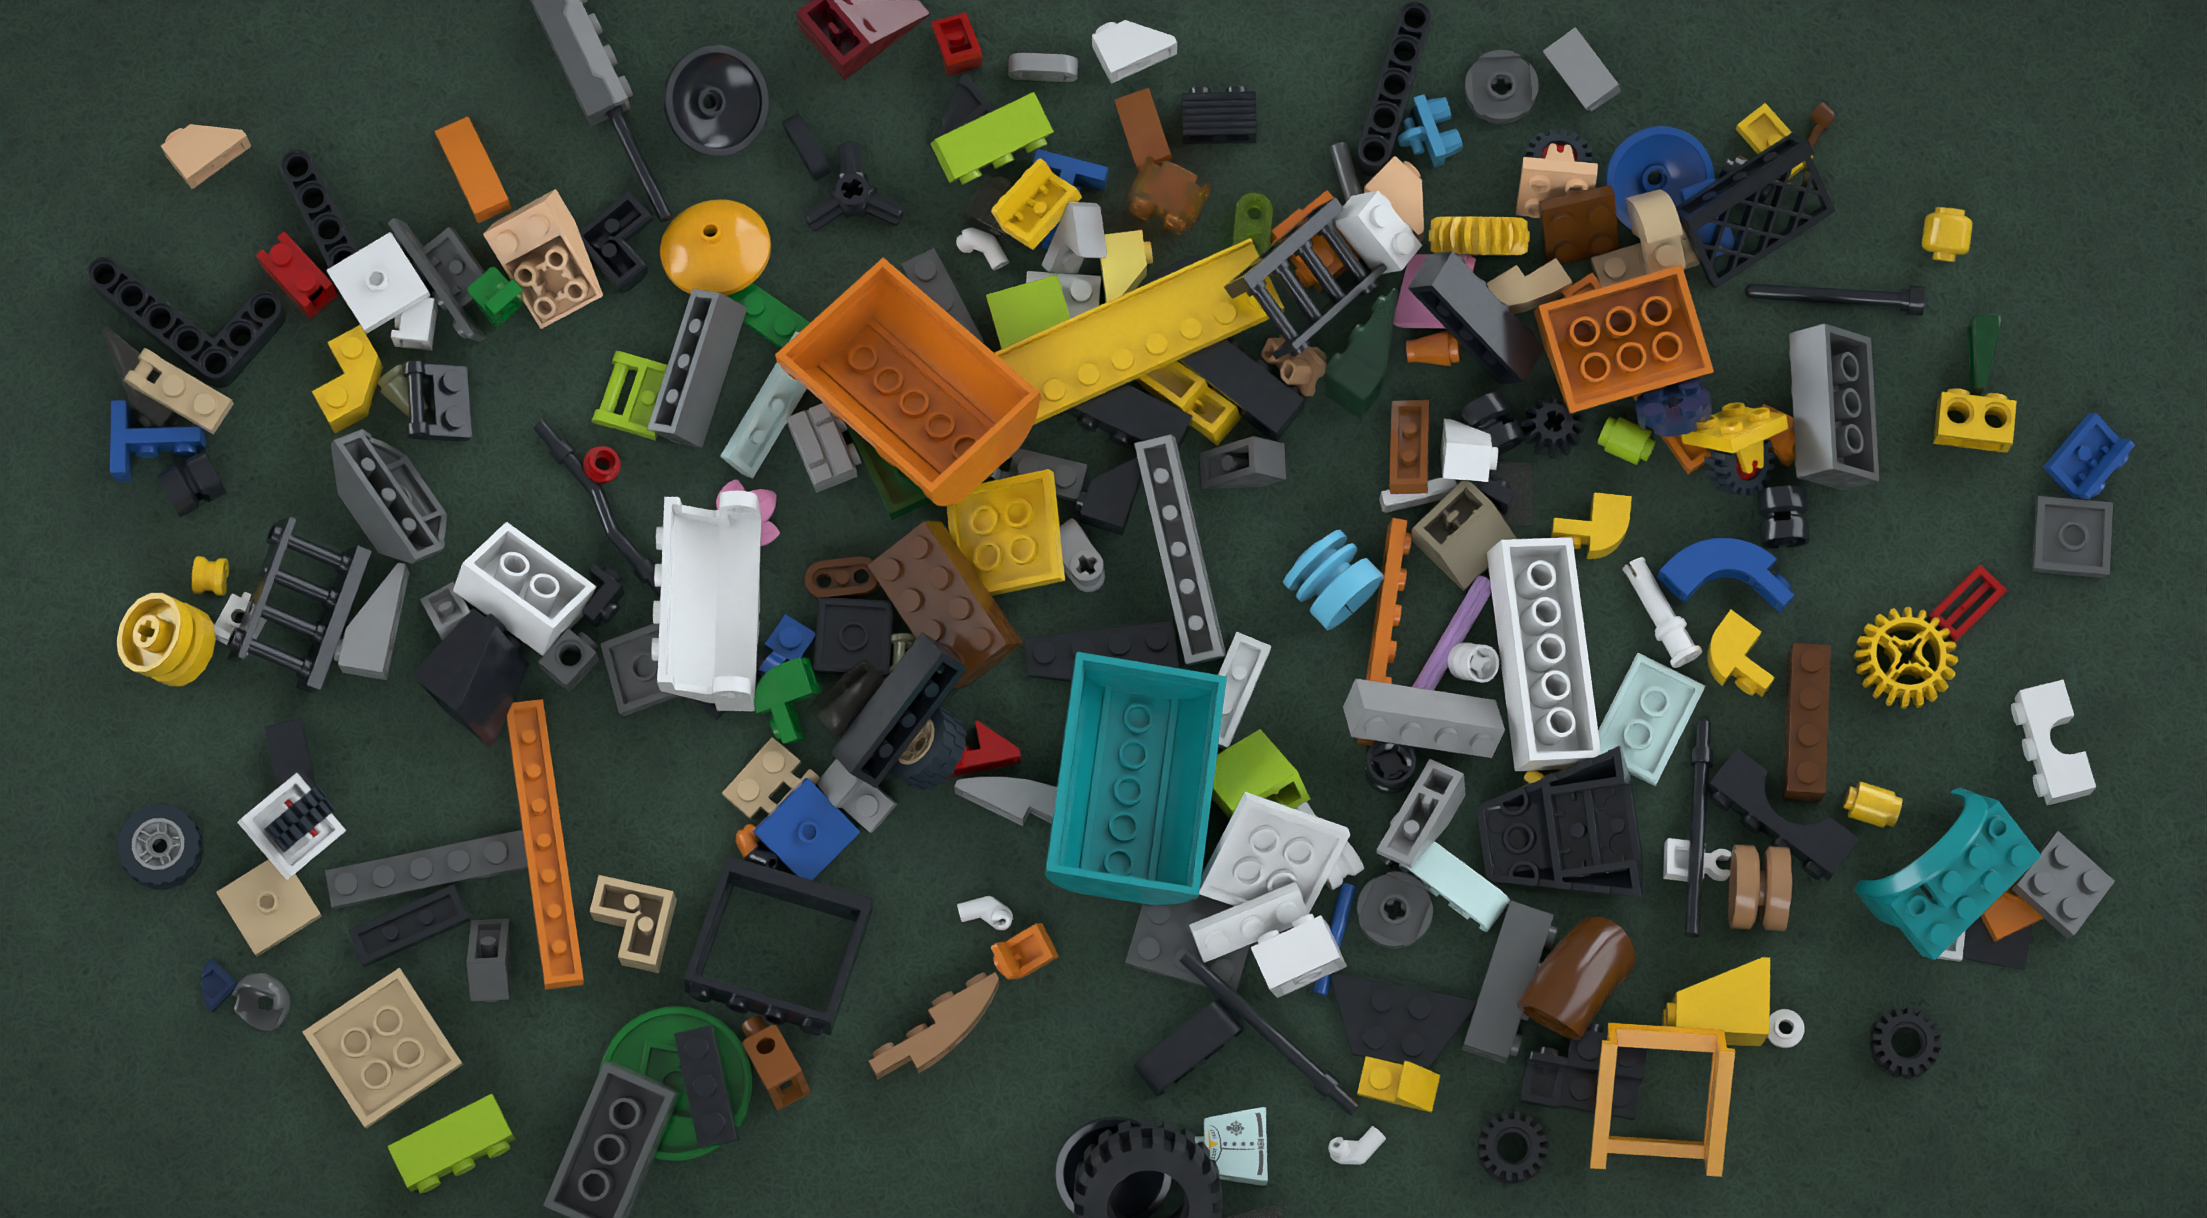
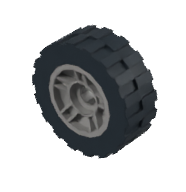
[116,803,204,890]

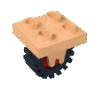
[1516,129,1598,218]

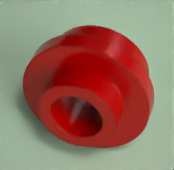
[583,446,621,483]

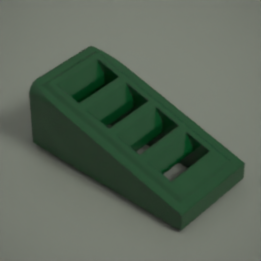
[1967,315,2002,396]

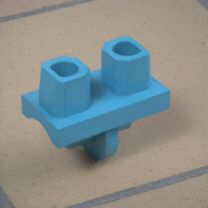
[1397,94,1463,168]

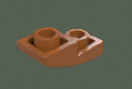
[1114,88,1173,171]

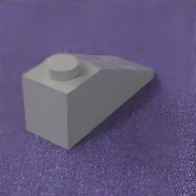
[334,563,410,680]
[1377,759,1466,868]

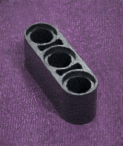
[1133,999,1244,1097]

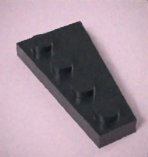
[1024,620,1179,682]

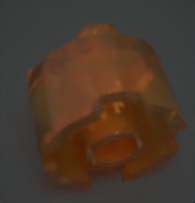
[1126,156,1212,236]

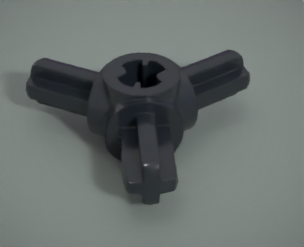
[803,141,905,231]

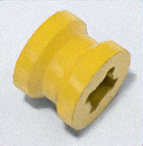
[192,556,229,596]

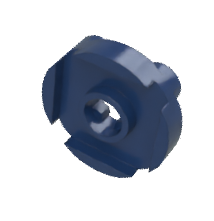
[1635,377,1712,436]

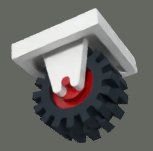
[237,773,346,880]

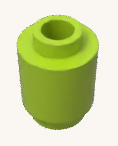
[1597,416,1656,465]

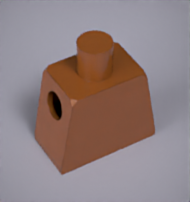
[741,1015,811,1111]

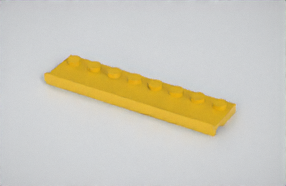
[995,238,1284,425]

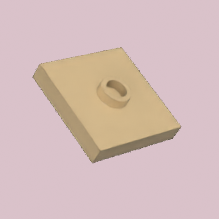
[216,859,322,957]

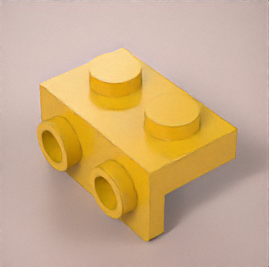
[991,158,1082,250]

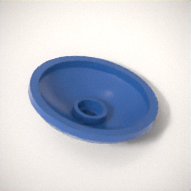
[1605,126,1714,230]

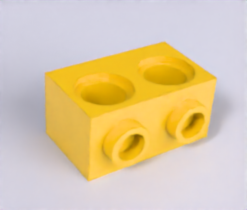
[1933,389,2017,453]

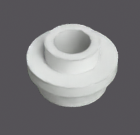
[1768,1009,1804,1048]

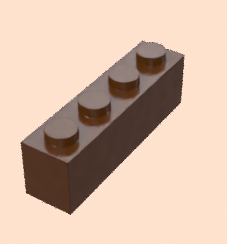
[1782,643,1831,802]

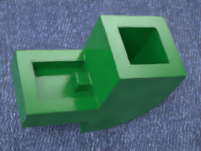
[754,657,821,744]

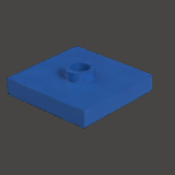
[752,778,860,880]

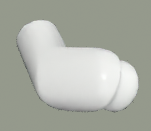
[956,227,1009,271]
[957,896,1013,930]
[1328,1126,1386,1165]

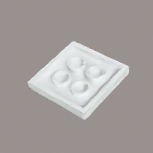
[1199,792,1350,914]

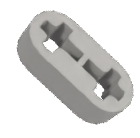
[1008,53,1078,82]

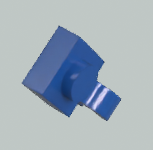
[759,614,816,677]

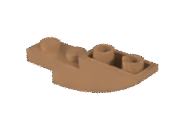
[869,972,1000,1080]

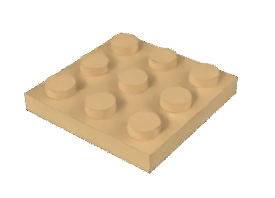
[303,968,463,1129]

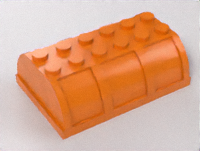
[775,258,1041,506]

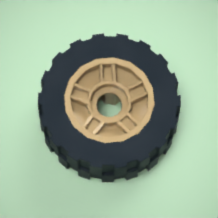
[889,706,966,791]

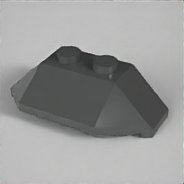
[331,429,447,564]

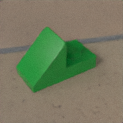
[467,267,524,329]

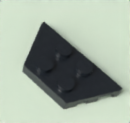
[1331,972,1477,1070]

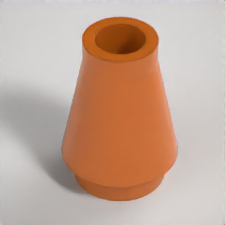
[1406,330,1461,367]

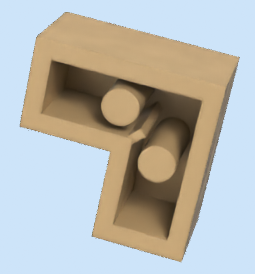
[590,875,677,973]

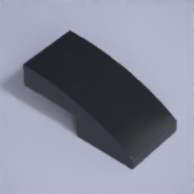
[264,718,317,789]

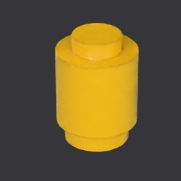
[1843,781,1903,828]

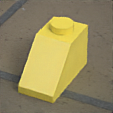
[1100,230,1153,302]

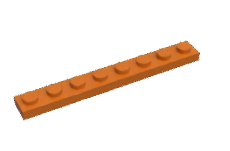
[506,699,584,990]

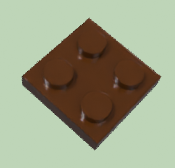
[1539,185,1619,264]

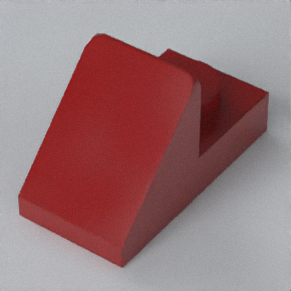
[931,12,982,76]
[947,720,1021,778]

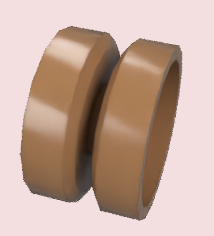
[1728,845,1792,932]

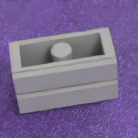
[787,403,861,493]

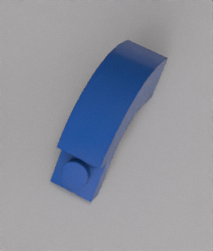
[1657,538,1794,613]

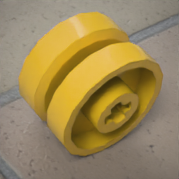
[117,593,216,686]

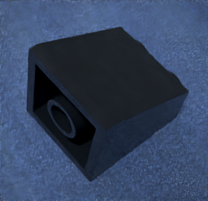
[411,608,529,747]

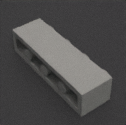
[1343,679,1505,758]

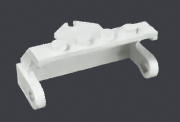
[652,491,762,711]

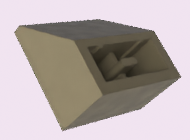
[1411,480,1517,591]

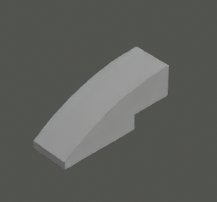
[954,777,1057,826]

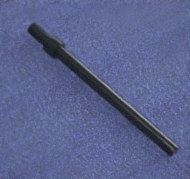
[1684,720,1714,938]
[1179,950,1360,1116]

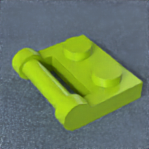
[592,351,668,441]

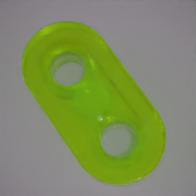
[1233,193,1273,256]

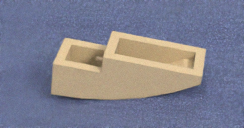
[1487,258,1572,314]

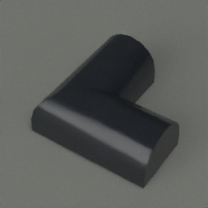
[579,190,654,293]

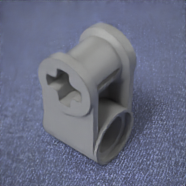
[1059,518,1105,592]

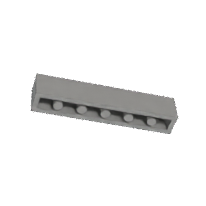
[1134,435,1226,666]

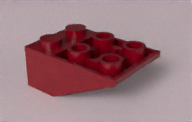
[796,0,930,81]

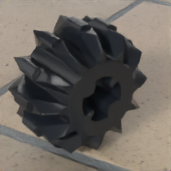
[1521,394,1585,459]

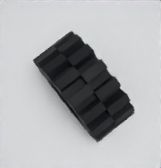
[1870,1006,1942,1079]
[1477,1112,1548,1184]

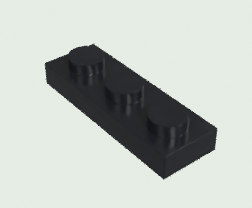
[348,884,470,967]

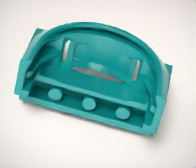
[1854,787,2041,960]

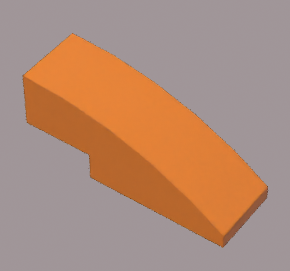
[435,117,512,223]

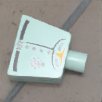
[1195,1107,1268,1186]

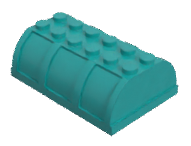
[1045,652,1227,905]

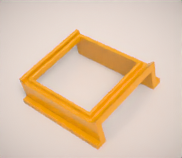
[1590,1023,1735,1177]

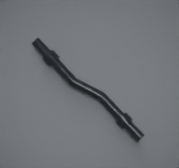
[533,419,661,598]

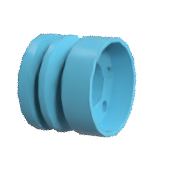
[1283,530,1384,631]

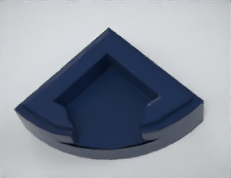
[201,958,238,1013]

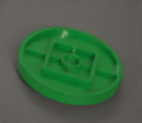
[599,1006,753,1161]

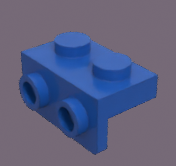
[2043,413,2135,499]

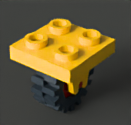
[1682,402,1788,496]

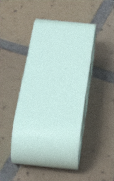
[1399,841,1510,932]

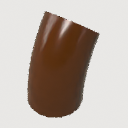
[1517,916,1635,1040]

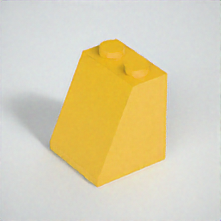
[1662,957,1770,1046]

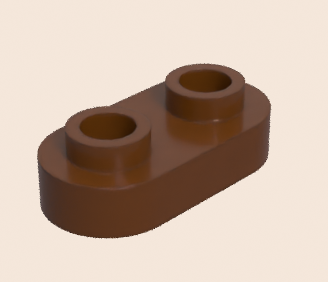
[805,556,879,600]

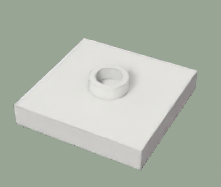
[327,232,430,334]

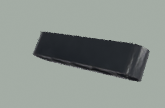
[1356,1,1431,177]
[280,150,358,314]

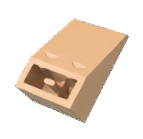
[483,189,603,329]

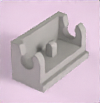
[1543,27,1621,112]

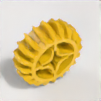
[1429,217,1530,255]
[1854,607,1958,709]

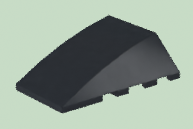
[1476,746,1643,897]

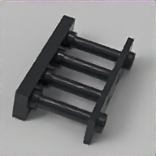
[1224,197,1387,359]
[227,517,372,693]

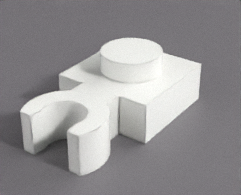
[1663,838,1731,882]

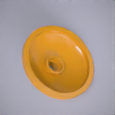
[660,200,771,296]

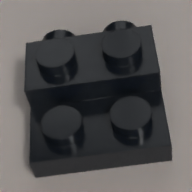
[1559,1023,1648,1120]

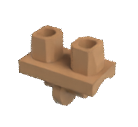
[1261,335,1328,396]

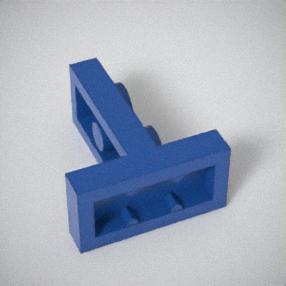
[1033,149,1108,249]
[110,400,206,482]

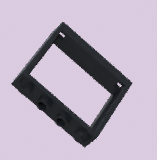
[684,855,873,1036]

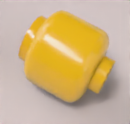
[1922,207,1973,262]

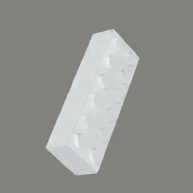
[1487,537,1601,771]

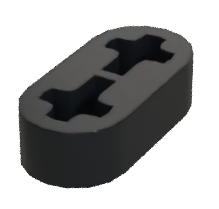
[782,113,832,181]

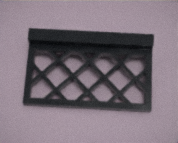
[1675,133,1836,289]

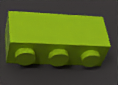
[930,92,1054,185]
[387,1094,516,1194]

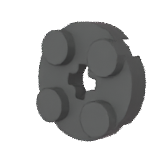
[1464,50,1539,124]
[1356,871,1433,949]

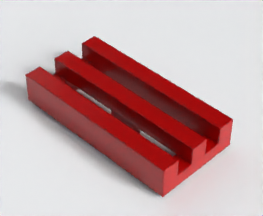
[1927,564,2007,643]

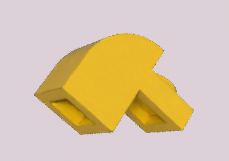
[1551,493,1632,559]
[1707,610,1775,697]

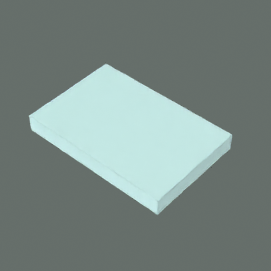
[1598,653,1705,786]

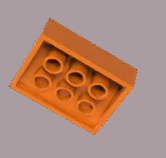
[1533,265,1714,414]

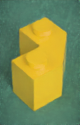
[312,325,383,434]

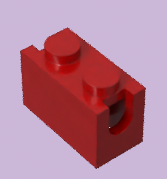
[256,232,338,319]

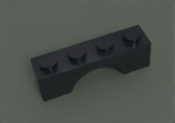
[1708,748,1860,882]

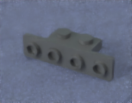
[388,218,486,342]

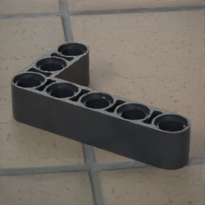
[87,257,286,388]

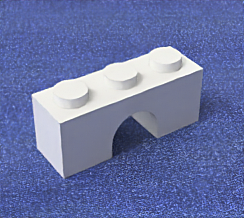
[2011,680,2096,805]

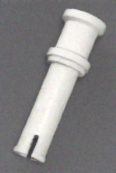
[1622,557,1702,668]

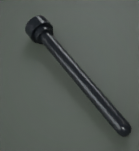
[1745,284,1925,316]

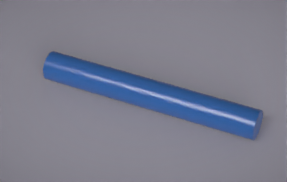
[1313,883,1356,996]

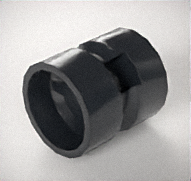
[1459,391,1525,456]
[157,451,227,517]
[1757,485,1810,548]
[1364,741,1416,795]

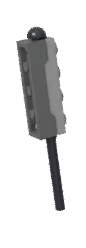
[530,0,673,223]

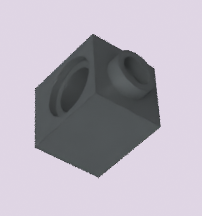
[538,628,600,694]

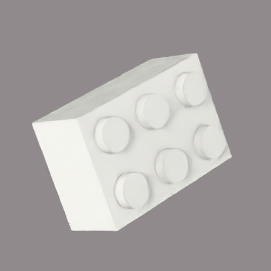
[453,522,596,656]

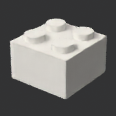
[1251,914,1347,998]

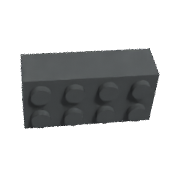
[1789,324,1879,490]
[543,1061,682,1218]

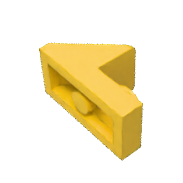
[1357,1056,1440,1113]

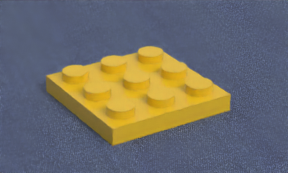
[947,469,1065,596]

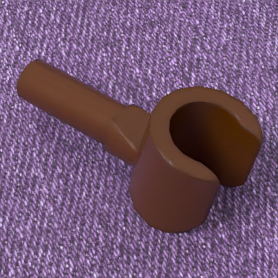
[1807,102,1835,148]

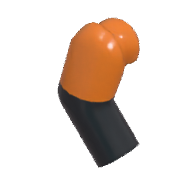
[735,824,779,870]

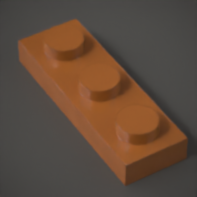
[1389,400,1430,494]

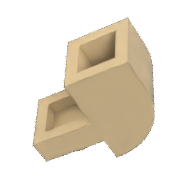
[1625,189,1686,274]

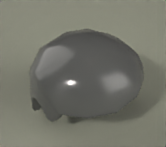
[232,973,290,1031]

